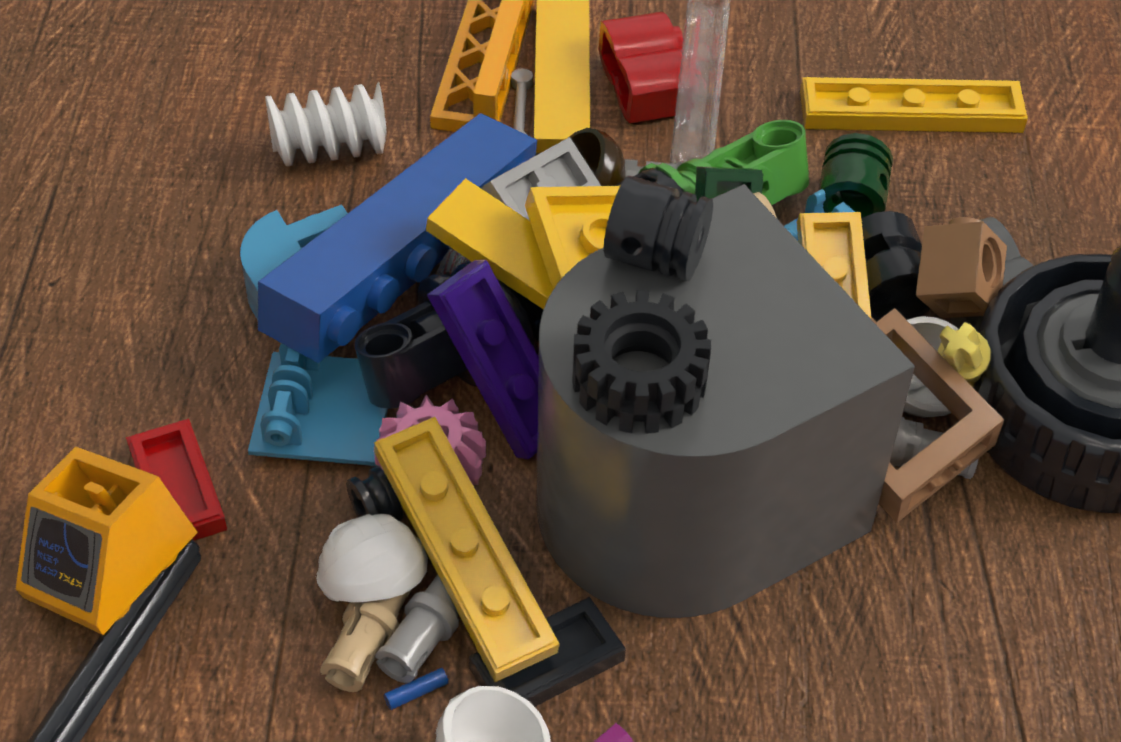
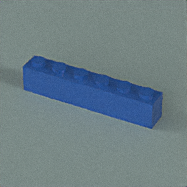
[258,113,538,363]

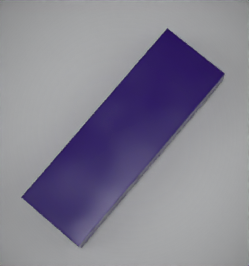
[427,260,539,459]

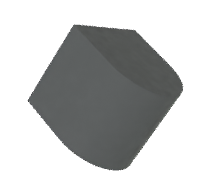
[536,184,915,618]

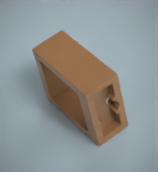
[871,308,1004,523]

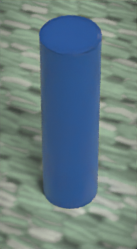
[384,668,449,710]

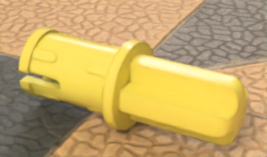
[938,322,991,387]

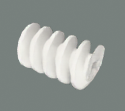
[265,82,387,166]

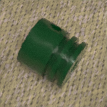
[818,133,893,218]

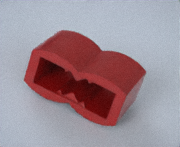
[598,11,702,123]

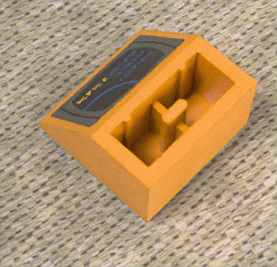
[16,446,198,635]

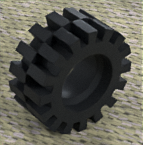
[572,290,711,434]

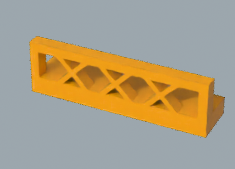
[430,0,535,132]

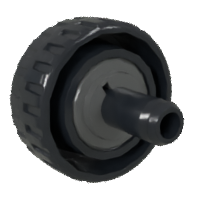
[973,245,1121,513]

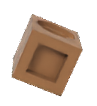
[916,217,1007,318]

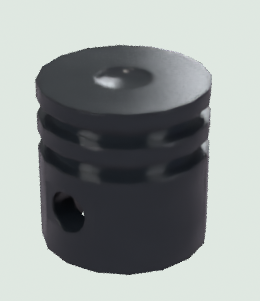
[603,176,713,281]

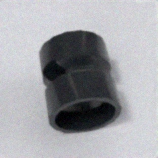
[861,211,930,322]

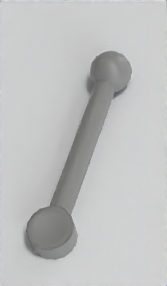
[511,68,533,135]

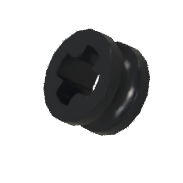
[346,466,403,521]

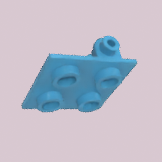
[248,343,388,466]

